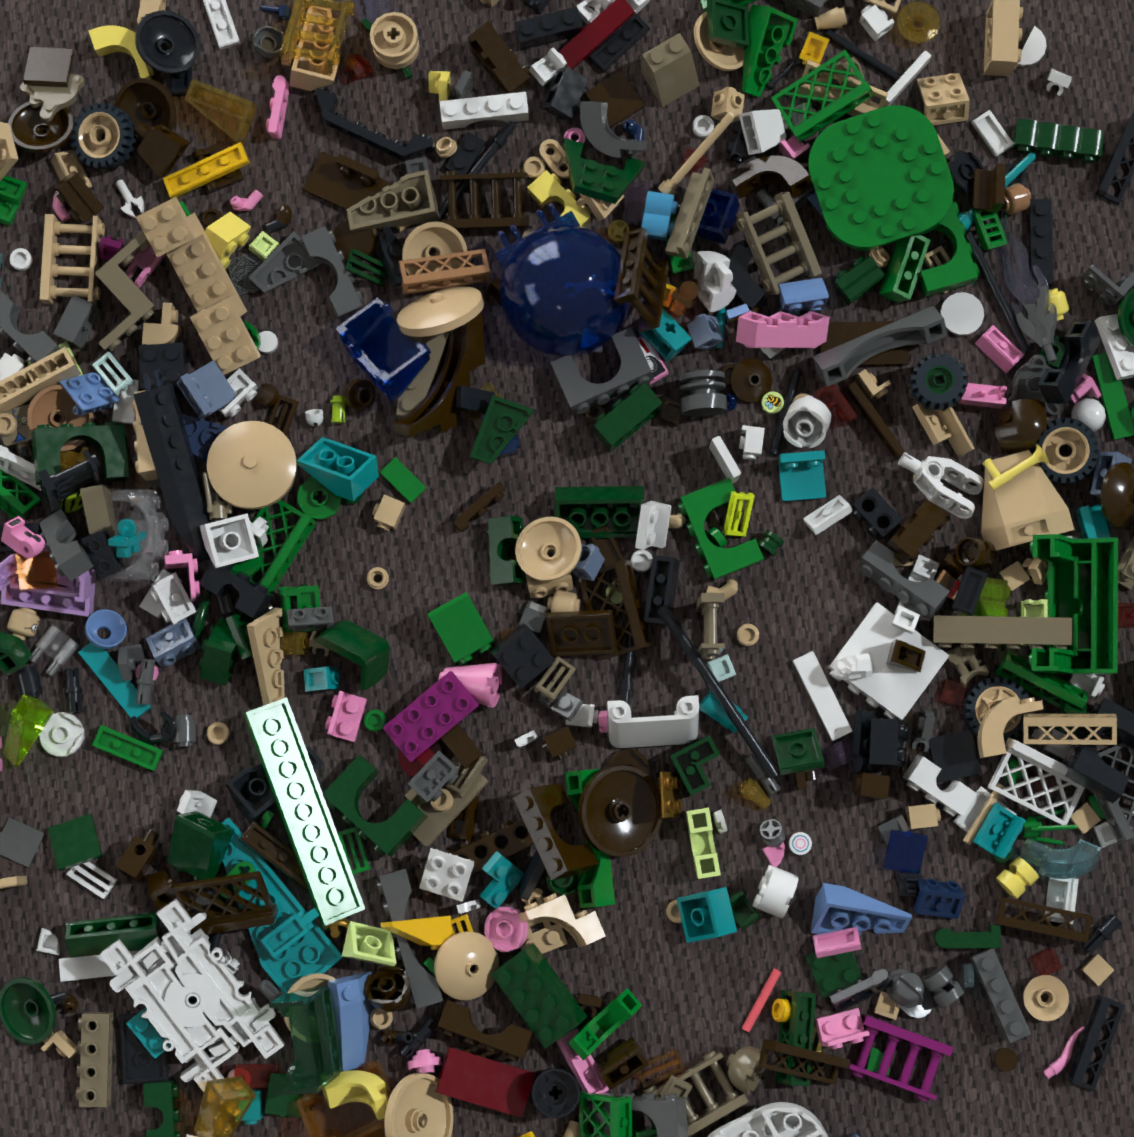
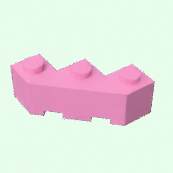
[736,311,830,348]

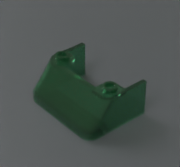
[269,985,341,1095]

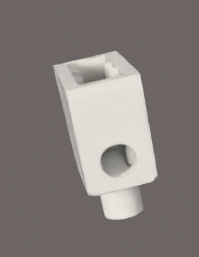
[739,109,789,155]

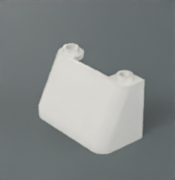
[607,695,699,748]

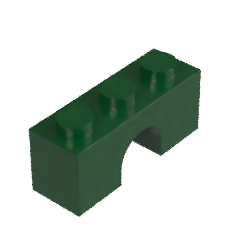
[487,516,526,586]
[143,1080,182,1137]

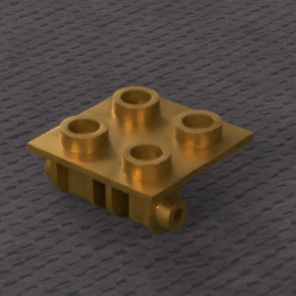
[657,772,682,818]

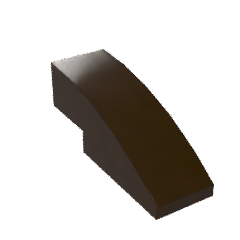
[441,724,484,768]

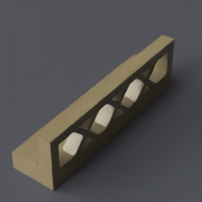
[665,168,715,259]

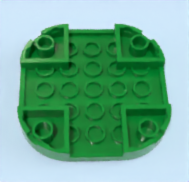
[808,105,954,251]

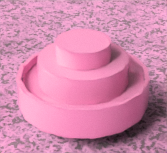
[408,1049,442,1074]

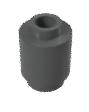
[173,715,196,747]

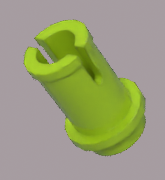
[330,396,346,424]

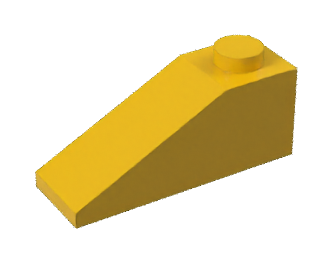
[380,916,452,950]

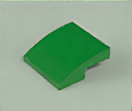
[0,175,27,226]

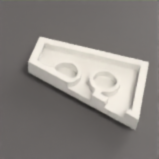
[1095,314,1134,380]

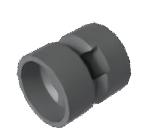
[922,965,965,1008]

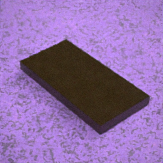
[820,321,909,366]

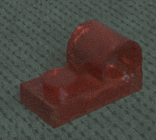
[814,384,857,425]

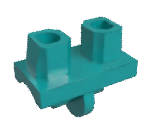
[108,519,146,558]

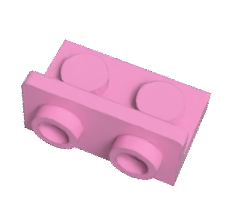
[325,691,367,742]
[814,1008,870,1050]

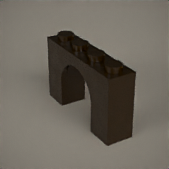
[513,783,599,881]

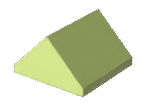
[342,921,396,966]

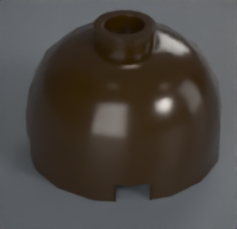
[364,966,411,1013]

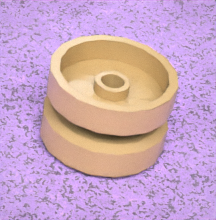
[370,12,420,69]

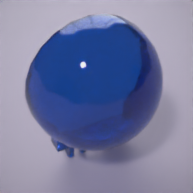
[495,203,630,357]

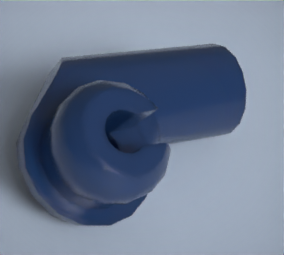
[623,119,645,140]

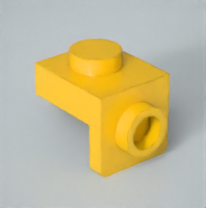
[799,32,830,65]

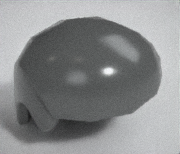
[253,26,287,59]

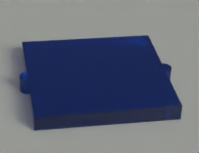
[883,829,928,874]

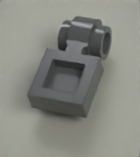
[538,685,583,722]

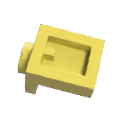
[428,71,451,102]

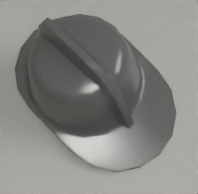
[886,969,934,1018]

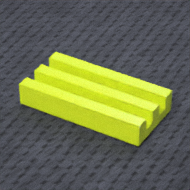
[723,491,754,537]

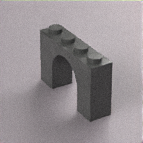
[550,327,654,415]
[592,1092,688,1137]

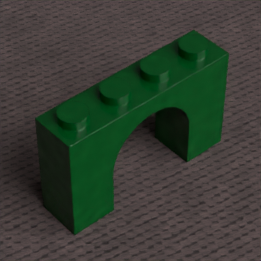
[31,422,129,485]
[323,754,428,857]

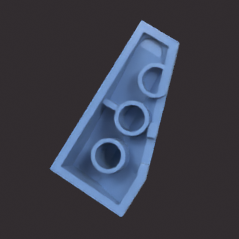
[811,883,912,935]
[327,971,373,1071]

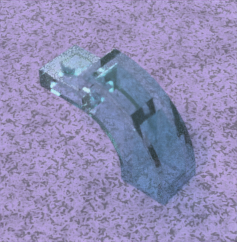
[1021,838,1101,879]

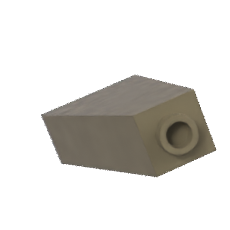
[80,485,118,575]

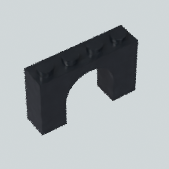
[1065,698,1134,804]

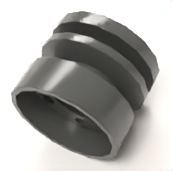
[679,370,727,417]

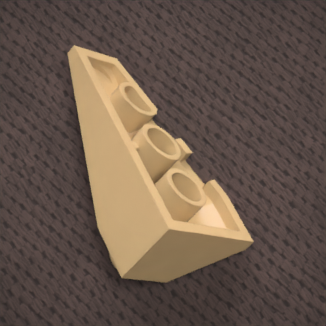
[289,3,338,91]

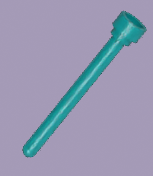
[958,153,1036,232]

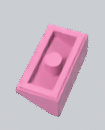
[975,325,1024,373]

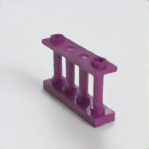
[849,1014,953,1102]

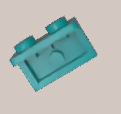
[973,803,1026,859]

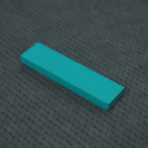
[78,642,152,719]

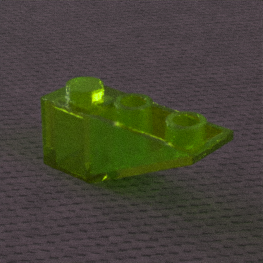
[977,578,1010,648]
[3,694,54,768]

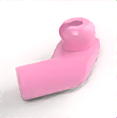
[52,191,71,222]

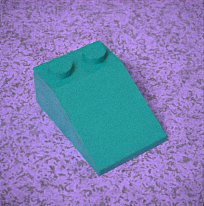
[296,437,379,501]

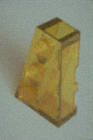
[185,79,258,144]

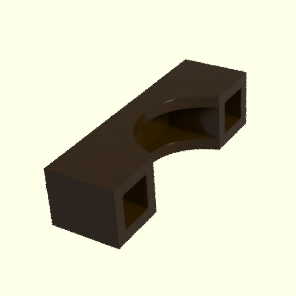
[438,1000,534,1062]

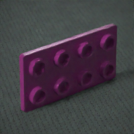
[383,671,479,762]

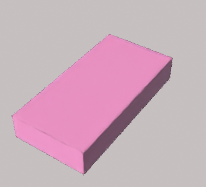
[813,927,862,958]

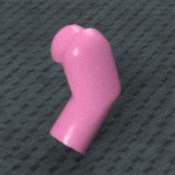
[230,189,263,211]

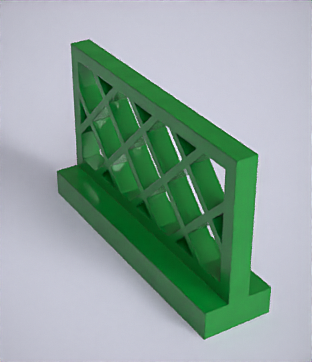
[771,50,874,144]
[250,500,317,594]
[579,1092,632,1137]

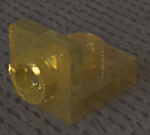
[60,447,88,472]

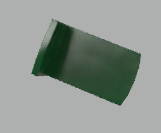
[316,620,390,691]

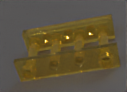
[280,0,355,74]

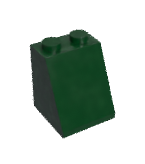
[167,811,234,881]

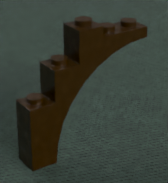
[393,313,485,437]

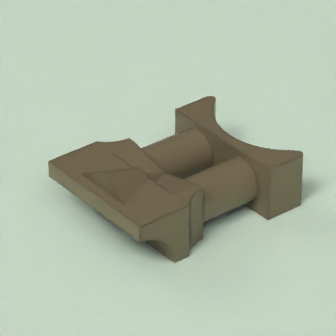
[946,645,989,688]

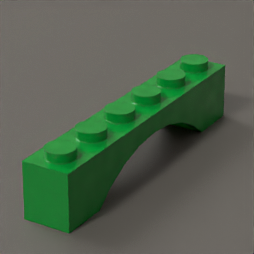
[565,769,615,908]

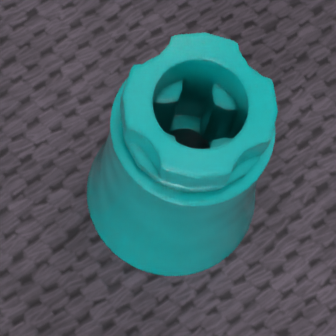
[699,690,748,733]

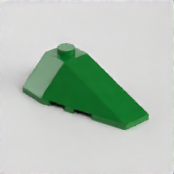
[742,4,798,97]

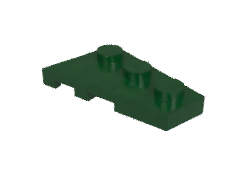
[470,395,535,465]

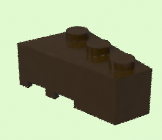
[468,20,531,94]

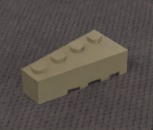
[396,332,450,420]

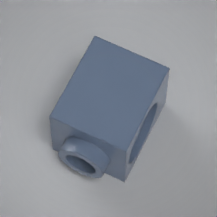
[687,314,724,350]
[571,544,605,581]

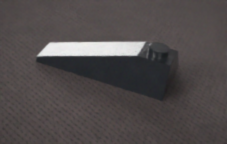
[225,746,324,824]

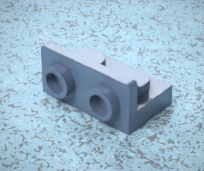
[146,618,201,668]

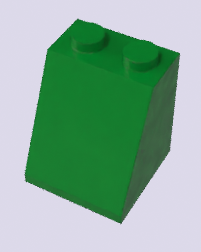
[427,592,494,665]

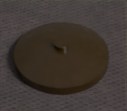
[578,766,662,857]

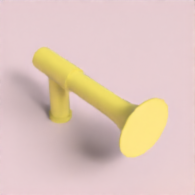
[982,444,1049,490]

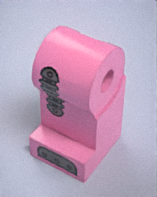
[1,516,46,559]

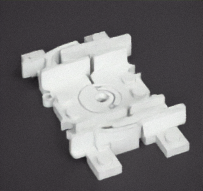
[100,899,285,1100]

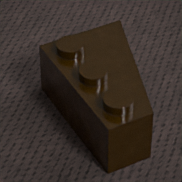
[885,498,950,565]

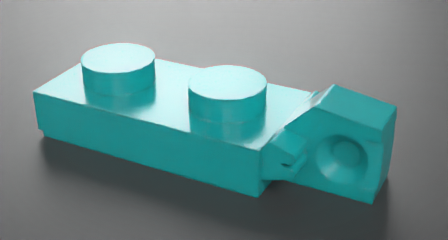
[260,908,319,959]

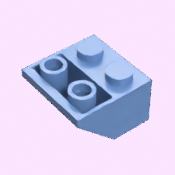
[778,278,829,316]

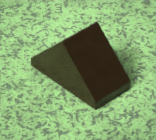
[886,639,926,673]

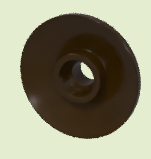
[730,359,772,403]

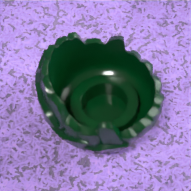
[546,870,581,896]

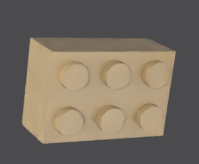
[984,0,1023,76]

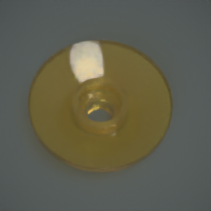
[897,1,940,43]

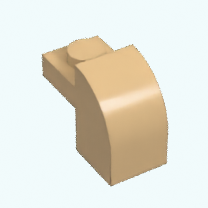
[142,302,182,345]

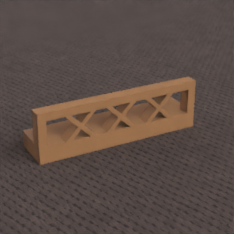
[399,249,490,294]

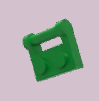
[278,585,322,633]

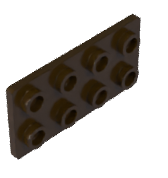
[304,152,393,210]

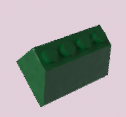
[555,486,644,538]

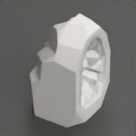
[834,653,872,680]

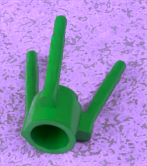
[1022,808,1078,845]

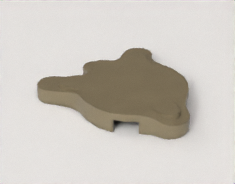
[20,74,85,122]

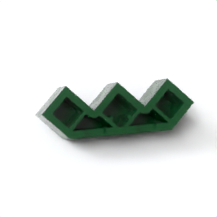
[0,632,32,676]

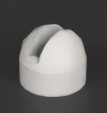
[305,409,324,426]

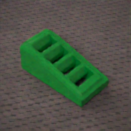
[971,208,1007,250]

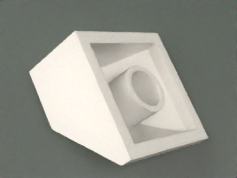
[199,513,259,568]

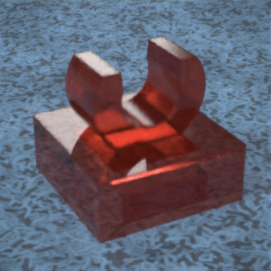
[344,54,374,81]
[682,147,710,173]

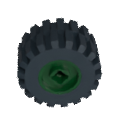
[910,352,968,412]

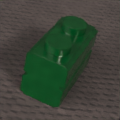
[833,256,885,306]

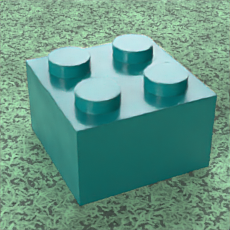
[676,887,737,943]

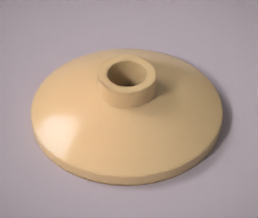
[1023,975,1069,1021]

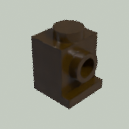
[147,870,177,910]

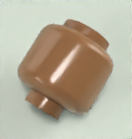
[1000,183,1031,215]

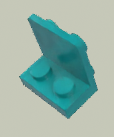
[778,450,826,502]

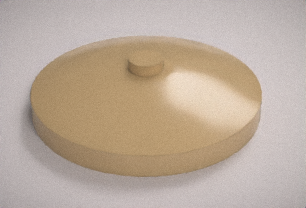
[397,286,484,337]
[207,421,297,510]
[384,1073,453,1137]

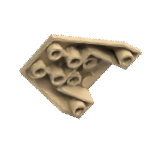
[981,450,1074,550]

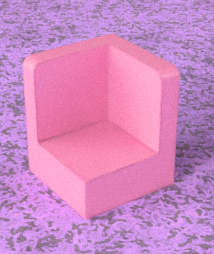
[778,136,811,161]
[1070,373,1101,404]

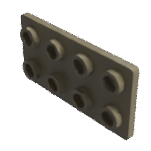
[405,756,488,847]

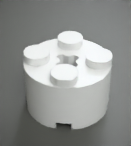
[783,395,832,448]
[752,865,799,919]

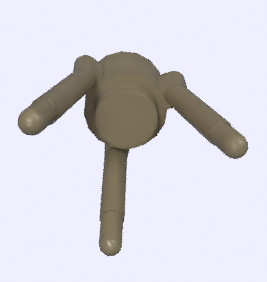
[203,472,232,521]

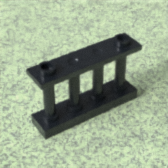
[37,449,102,514]

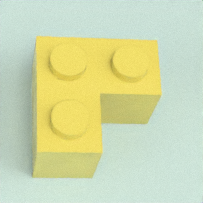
[205,212,251,270]

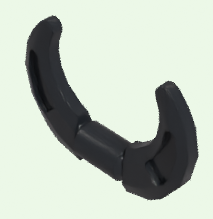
[130,711,176,746]

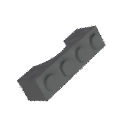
[301,226,364,320]
[0,290,61,364]
[39,509,94,581]
[857,540,950,619]
[968,948,1031,1043]

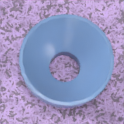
[85,609,127,649]

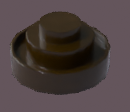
[344,378,376,411]

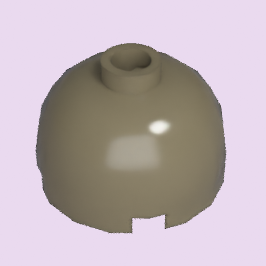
[726,1046,768,1095]

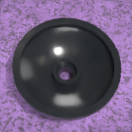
[135,10,200,74]

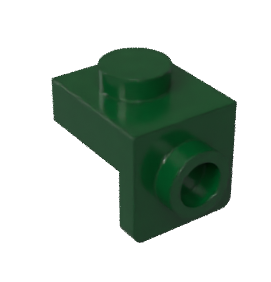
[729,890,761,930]

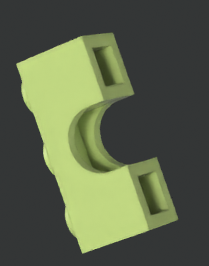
[685,808,721,879]

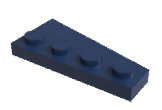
[139,413,228,463]

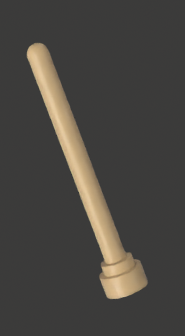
[658,112,735,195]

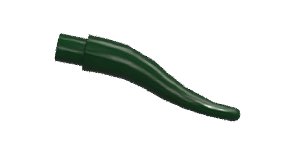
[192,589,212,639]

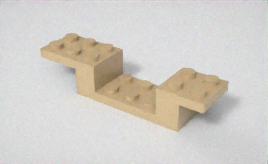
[136,197,261,375]

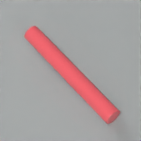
[742,968,782,1032]

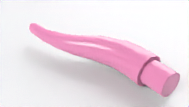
[1043,1026,1085,1079]

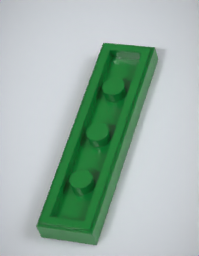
[1091,352,1134,441]

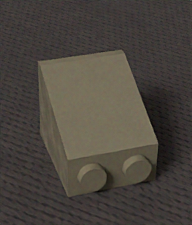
[640,33,700,108]

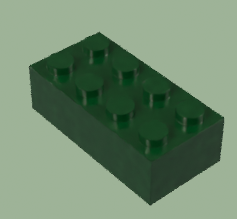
[491,942,587,1049]

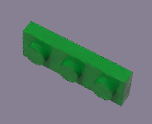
[92,725,164,771]

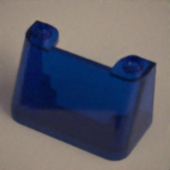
[335,297,431,402]

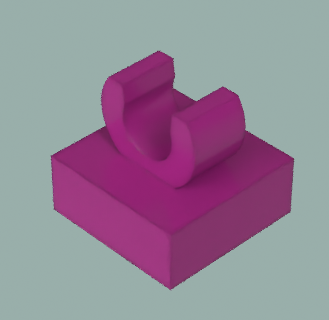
[99,235,124,261]

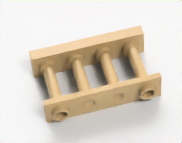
[40,214,105,306]

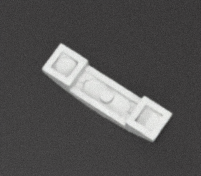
[892,554,939,634]

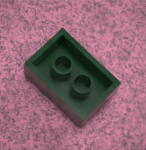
[594,383,662,453]

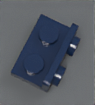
[914,878,966,919]

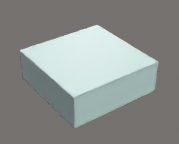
[707,654,736,682]

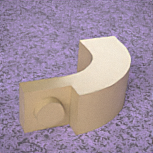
[977,696,1043,758]

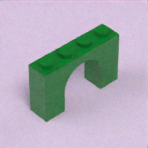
[918,201,979,297]
[678,477,764,581]

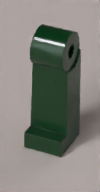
[933,924,1001,948]

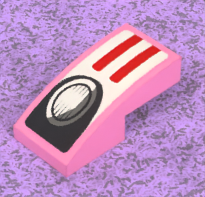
[637,336,669,385]

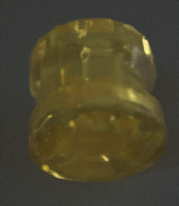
[608,220,629,245]

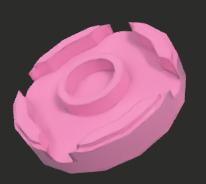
[484,906,528,952]

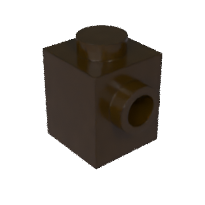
[541,726,577,760]

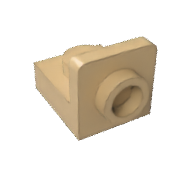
[855,369,891,399]
[41,1030,77,1058]

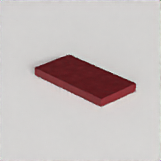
[435,1047,536,1118]

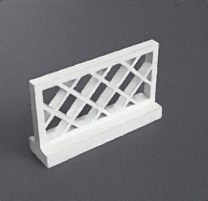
[988,738,1084,825]

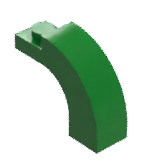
[568,988,642,1060]

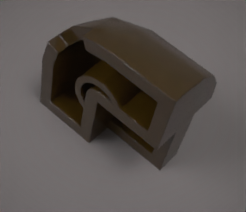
[994,399,1047,455]

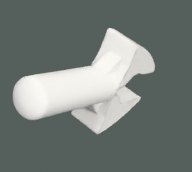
[116,180,144,218]

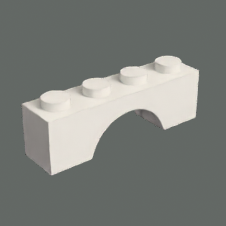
[440,92,529,130]

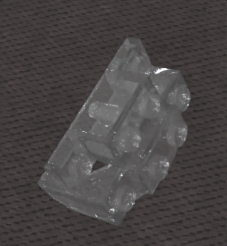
[110,490,169,584]

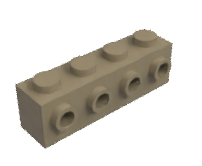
[76,1012,114,1107]

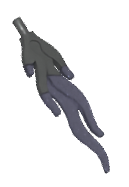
[998,212,1057,363]

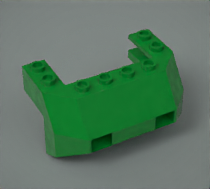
[1029,534,1118,675]

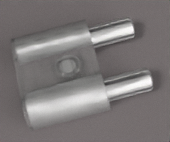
[29,624,80,676]

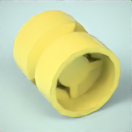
[995,856,1039,899]

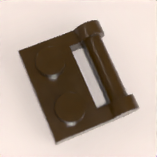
[192,139,244,194]

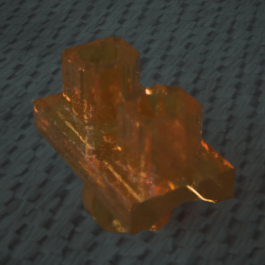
[669,281,699,316]

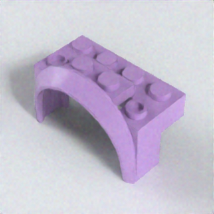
[0,550,96,617]

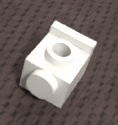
[859,4,894,41]
[739,425,765,460]

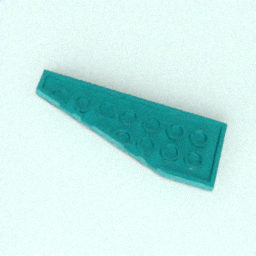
[222,817,343,995]

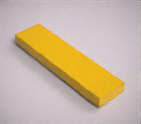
[162,142,250,199]

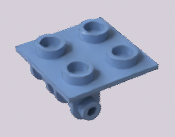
[59,371,121,416]

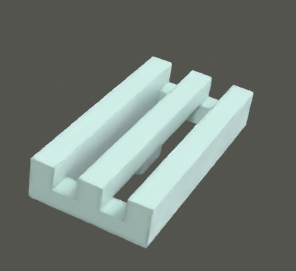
[92,351,135,396]

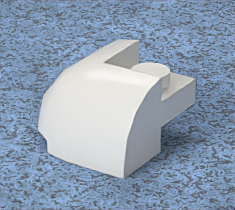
[693,251,737,312]

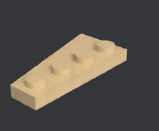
[247,608,285,705]

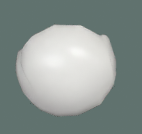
[1071,398,1106,432]

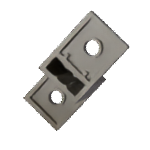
[95,231,155,351]

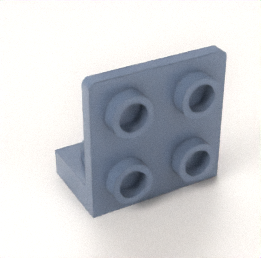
[176,361,237,420]

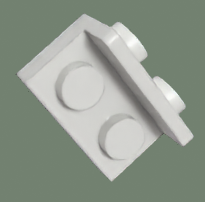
[635,501,671,550]

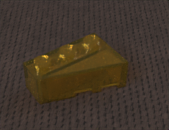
[194,1076,256,1137]

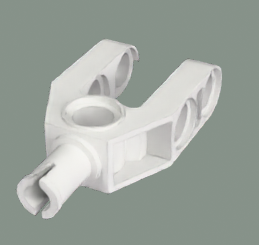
[898,452,984,519]

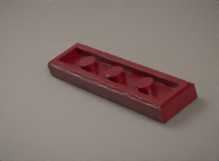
[558,0,636,70]

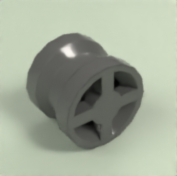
[760,819,785,847]

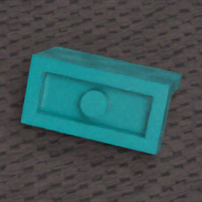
[1075,504,1111,551]

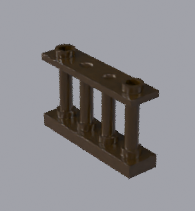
[440,169,529,229]
[614,227,670,332]

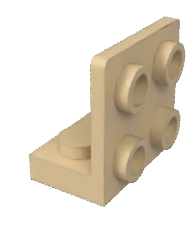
[917,73,970,126]

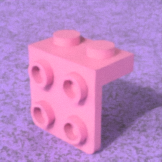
[164,550,200,602]

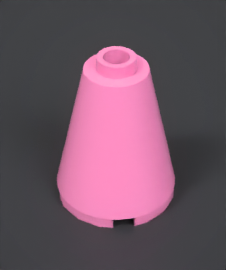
[438,663,502,707]

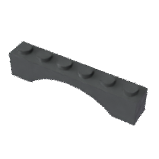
[813,306,948,387]
[377,868,444,1009]

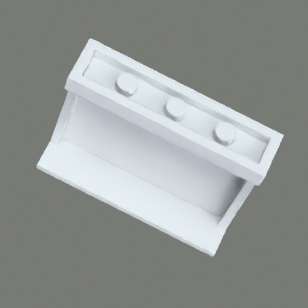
[827,602,949,720]

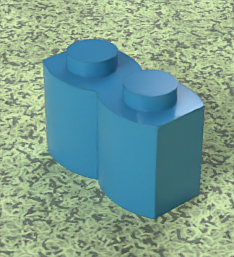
[641,191,678,241]

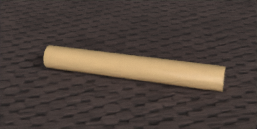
[963,783,1005,845]

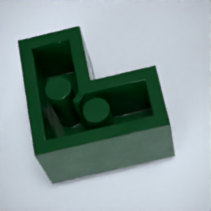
[199,618,239,686]
[669,735,720,796]

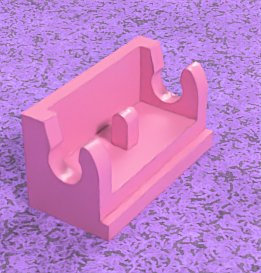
[958,383,1007,409]

